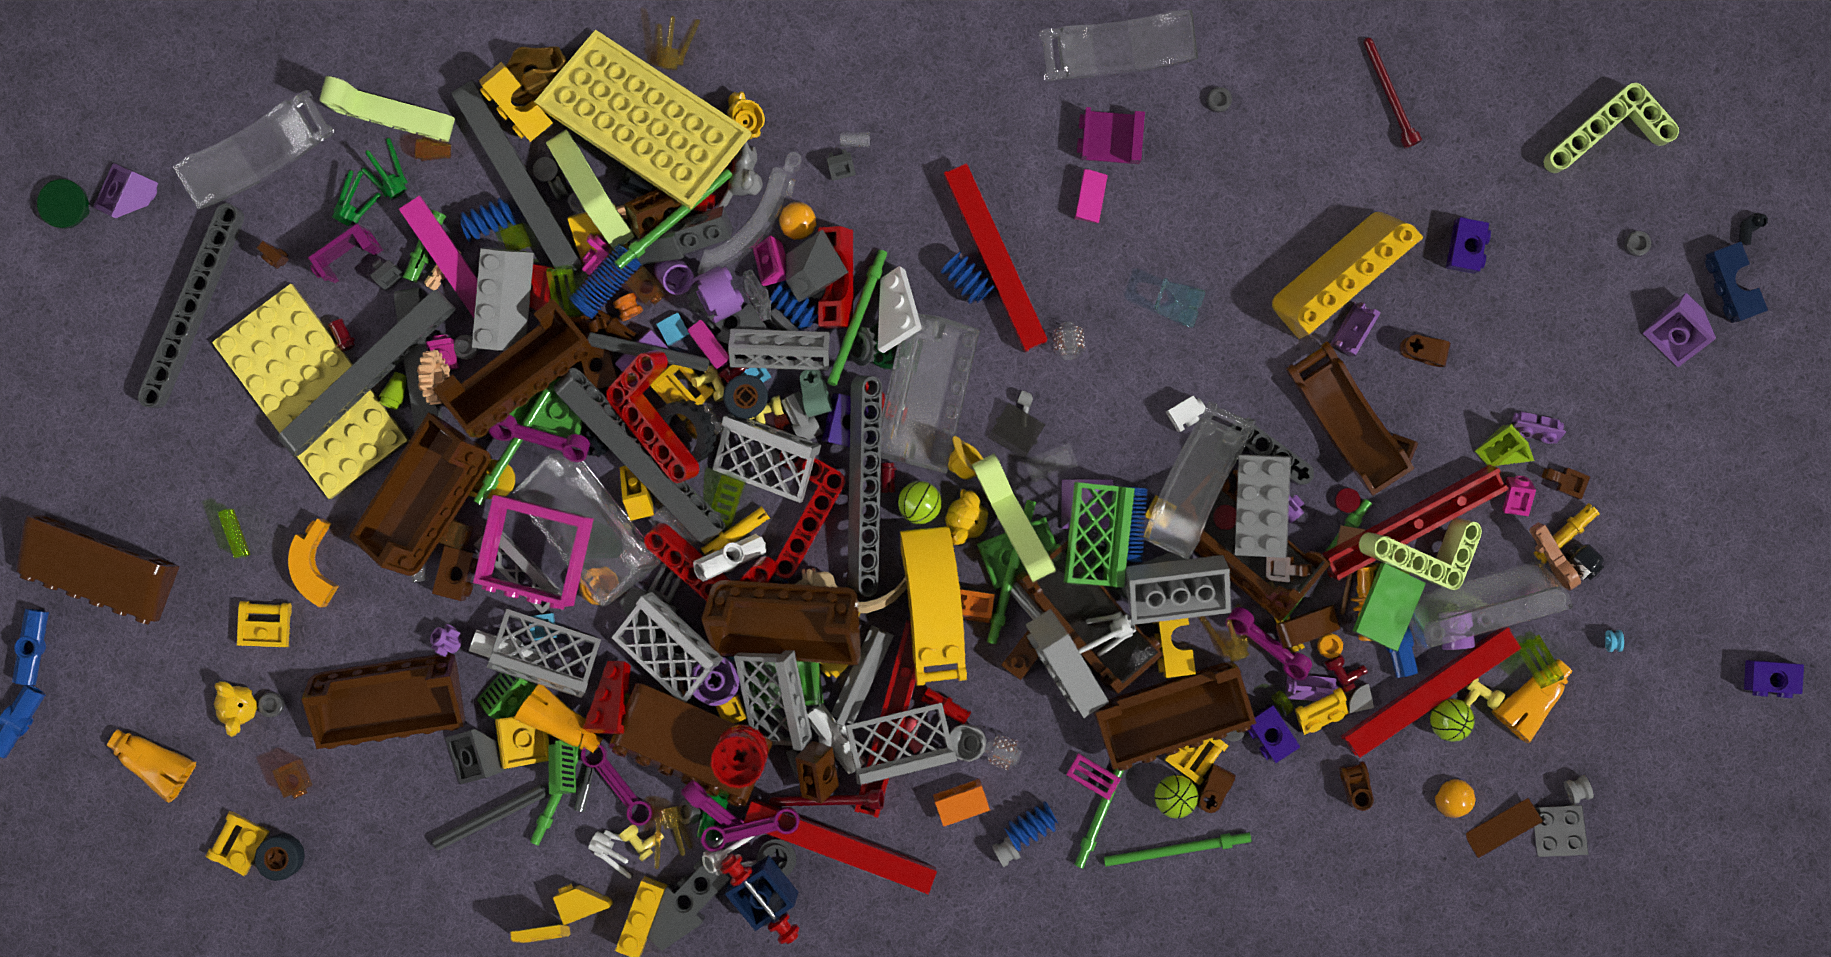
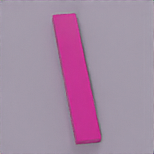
[399,195,478,318]

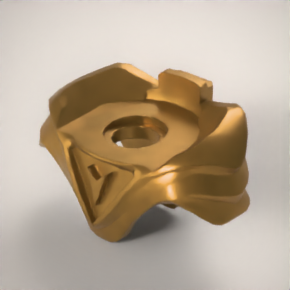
[506,46,567,104]

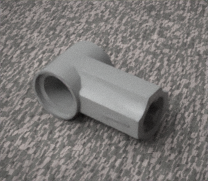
[781,391,823,440]

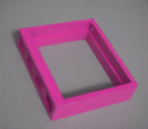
[473,495,594,610]

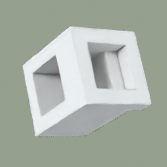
[1166,395,1206,433]

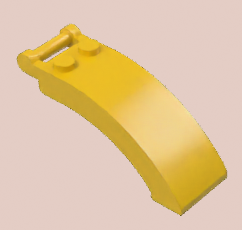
[900,526,967,686]

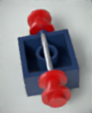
[720,854,799,944]

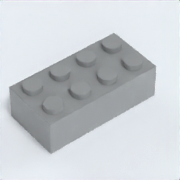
[1235,454,1291,558]
[1026,609,1109,718]

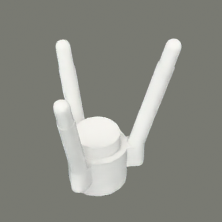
[1078,611,1136,657]
[588,830,645,879]
[702,836,757,876]

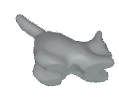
[718,142,763,207]

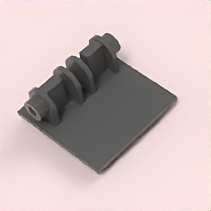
[1534,803,1589,857]

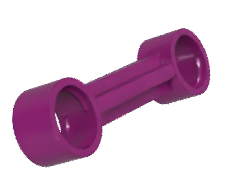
[489,415,590,462]
[1226,607,1312,680]
[581,743,653,826]
[681,780,747,845]
[701,807,800,852]

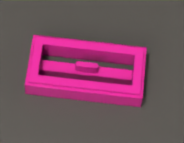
[1066,753,1122,800]

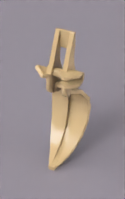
[795,568,907,614]

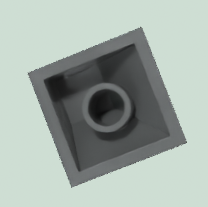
[786,230,848,302]
[445,729,510,785]

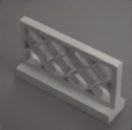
[713,414,821,503]
[612,592,724,702]
[486,609,601,698]
[831,625,894,726]
[734,650,812,751]
[845,703,957,785]

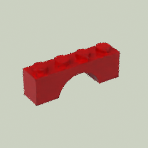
[818,226,853,329]

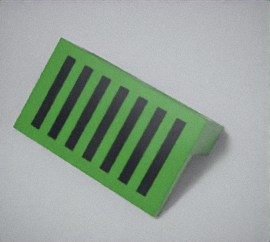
[477,672,536,719]
[548,740,576,795]

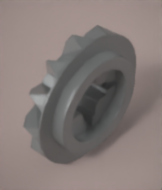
[849,327,877,366]
[757,839,796,876]

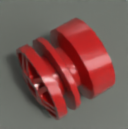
[711,725,768,788]

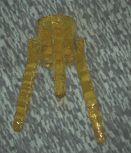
[656,16,700,70]
[1199,604,1249,662]
[654,806,692,869]

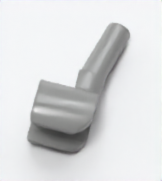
[1017,391,1033,427]

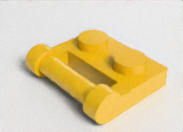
[650,364,715,422]
[237,601,292,647]
[1295,687,1348,735]
[1164,738,1229,785]
[205,811,270,876]

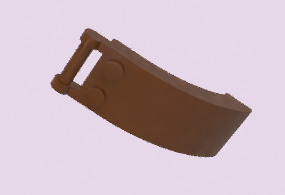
[1285,341,1415,496]

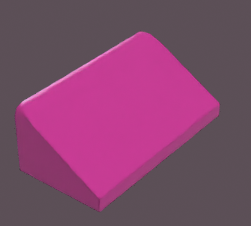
[1075,169,1108,223]
[753,235,786,286]
[687,320,729,369]

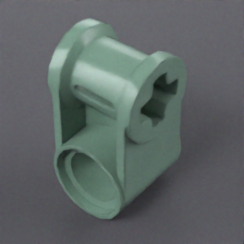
[800,370,833,418]

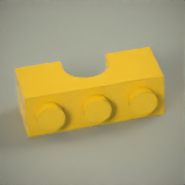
[479,61,553,142]
[1152,618,1196,678]
[615,876,667,957]

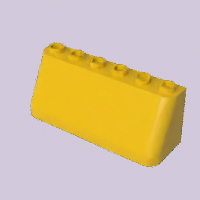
[1272,212,1424,339]

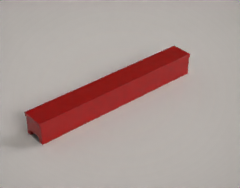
[944,163,1048,353]
[1322,465,1508,580]
[854,620,916,818]
[1341,626,1521,758]
[743,799,937,895]

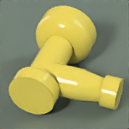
[691,365,725,402]
[749,395,784,424]
[1464,678,1505,710]
[619,824,664,862]

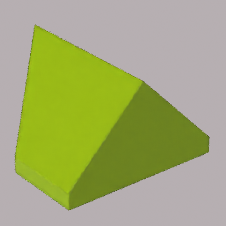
[1475,424,1534,467]

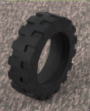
[652,399,716,463]

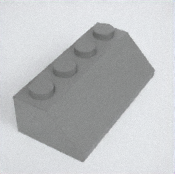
[472,247,534,350]
[1125,555,1231,625]

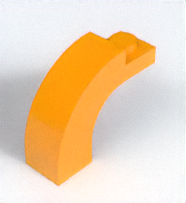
[288,518,339,608]

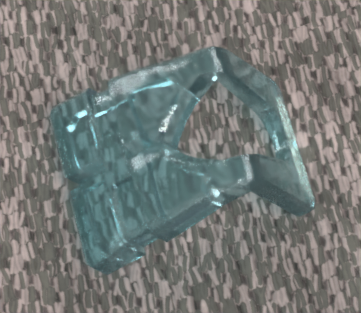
[1154,278,1206,328]

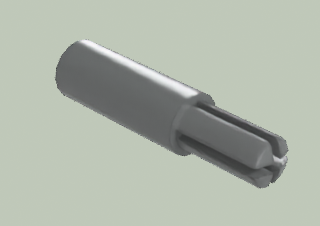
[574,766,594,812]

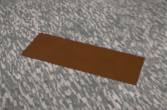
[1466,798,1543,858]

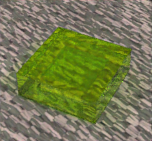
[500,223,532,251]

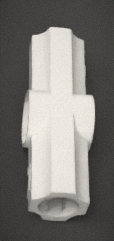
[693,534,766,582]
[469,630,547,666]
[807,704,867,774]

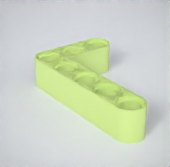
[319,76,455,142]
[1544,83,1679,173]
[546,129,635,249]
[972,453,1056,582]
[1359,518,1482,590]

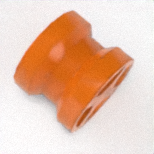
[612,293,643,321]

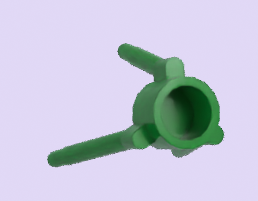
[362,138,408,200]
[332,170,381,226]

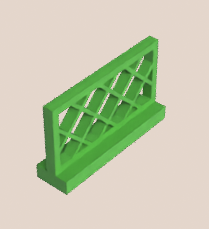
[1064,482,1135,588]

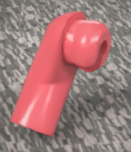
[902,716,924,754]

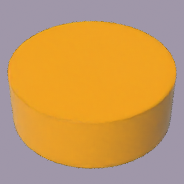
[1317,633,1343,658]

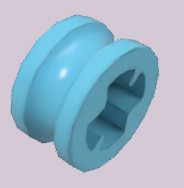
[1605,630,1624,652]

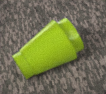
[379,372,407,410]

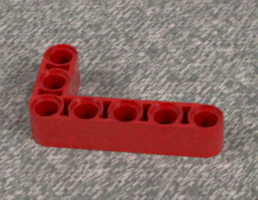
[606,350,699,483]
[775,451,846,578]
[644,523,777,601]

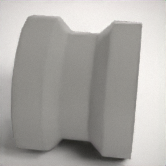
[1564,775,1594,805]
[992,836,1021,867]

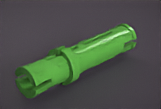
[402,210,446,283]

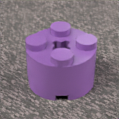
[691,266,744,324]
[692,656,740,706]

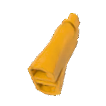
[1492,659,1573,744]
[514,684,603,753]
[107,729,197,803]

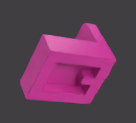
[582,233,610,275]
[426,335,460,370]
[1503,475,1536,516]

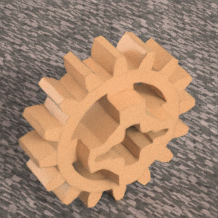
[417,350,450,405]

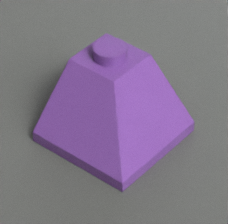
[93,163,158,218]
[1643,293,1716,367]
[1061,479,1113,529]

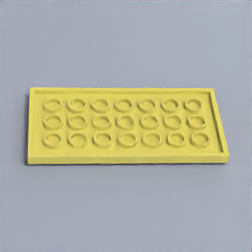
[534,29,752,210]
[212,284,409,499]

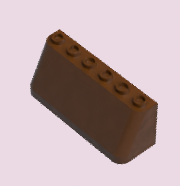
[433,299,591,438]
[349,412,491,576]
[16,515,180,625]
[702,580,861,665]
[302,653,465,749]
[1093,661,1256,771]
[609,684,773,806]

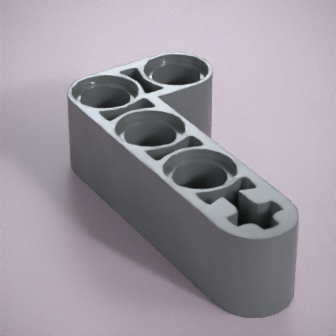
[1214,419,1314,485]

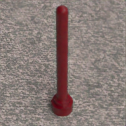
[1363,37,1422,149]
[769,789,884,809]

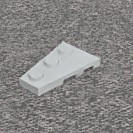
[878,266,922,353]

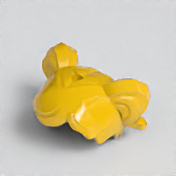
[727,91,765,140]
[945,489,988,545]
[214,681,257,737]

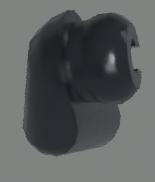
[1738,213,1768,245]

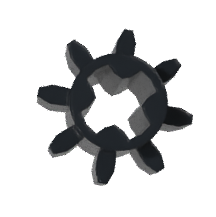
[581,428,609,458]

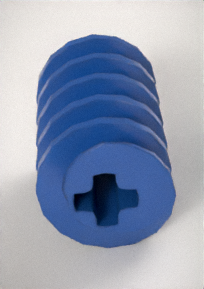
[460,198,516,243]
[941,251,995,304]
[769,280,818,331]
[1004,801,1059,851]

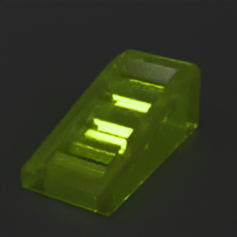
[711,475,746,529]

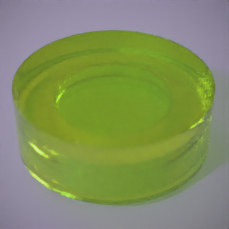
[1271,691,1294,716]

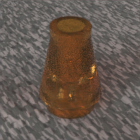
[415,137,451,161]

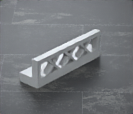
[728,329,830,370]
[473,530,563,614]

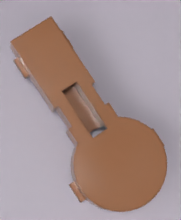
[1529,522,1581,591]

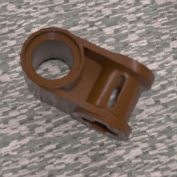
[1399,335,1451,367]
[1339,761,1374,811]
[1197,763,1236,813]

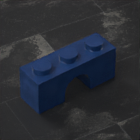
[1705,242,1768,323]

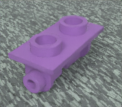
[1512,411,1566,444]
[1285,675,1338,701]

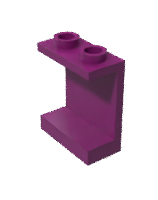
[1077,107,1145,164]
[308,223,383,283]

